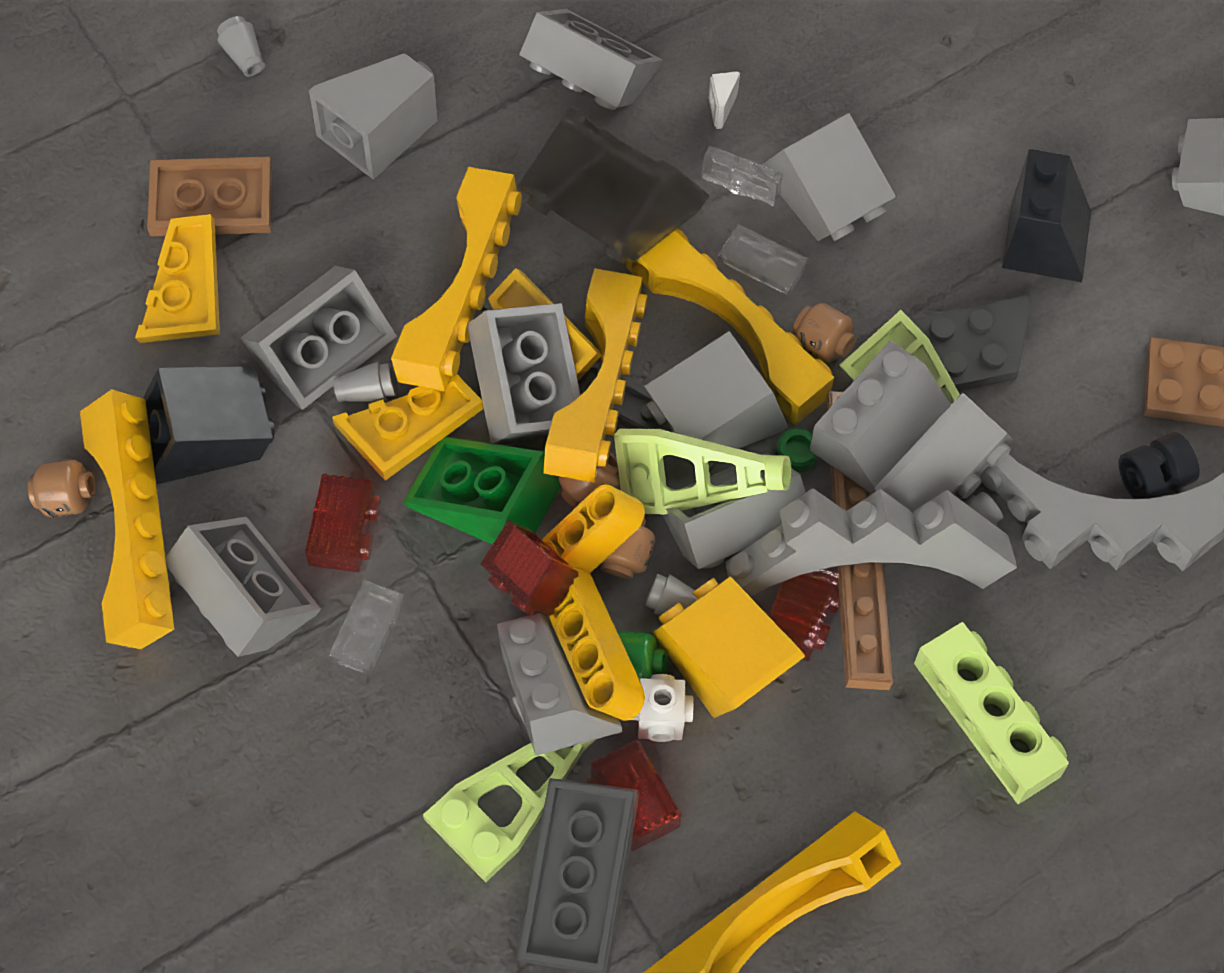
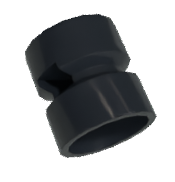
[1118,432,1200,499]

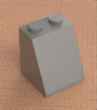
[309,53,438,180]
[759,113,896,241]
[1172,118,1224,216]
[644,331,788,449]

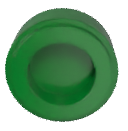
[776,429,818,472]

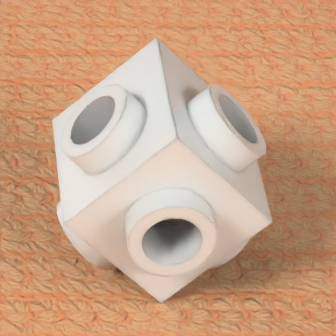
[632,674,693,742]

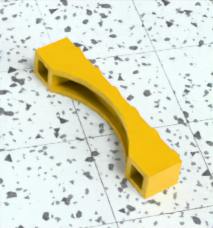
[391,167,522,391]
[626,219,834,426]
[543,268,648,483]
[80,389,175,649]
[643,811,901,973]

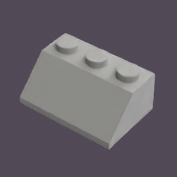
[519,9,663,110]
[240,266,397,410]
[468,303,580,445]
[810,341,951,494]
[874,393,1013,512]
[662,452,806,569]
[166,517,321,657]
[497,613,622,756]

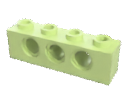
[914,622,1069,804]

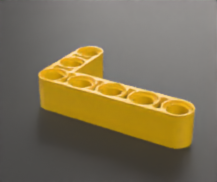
[527,484,645,721]

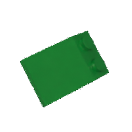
[403,437,561,551]

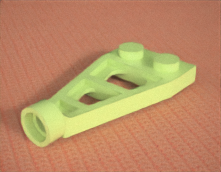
[840,310,960,404]
[614,428,791,515]
[423,739,596,882]

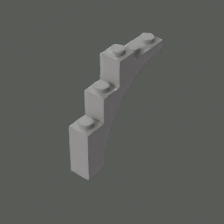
[979,454,1224,572]
[725,488,1017,597]

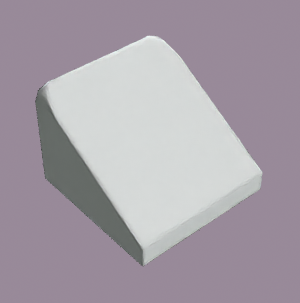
[708,72,740,129]

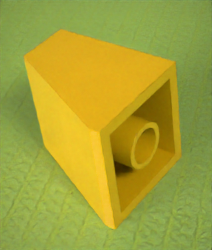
[652,576,805,718]

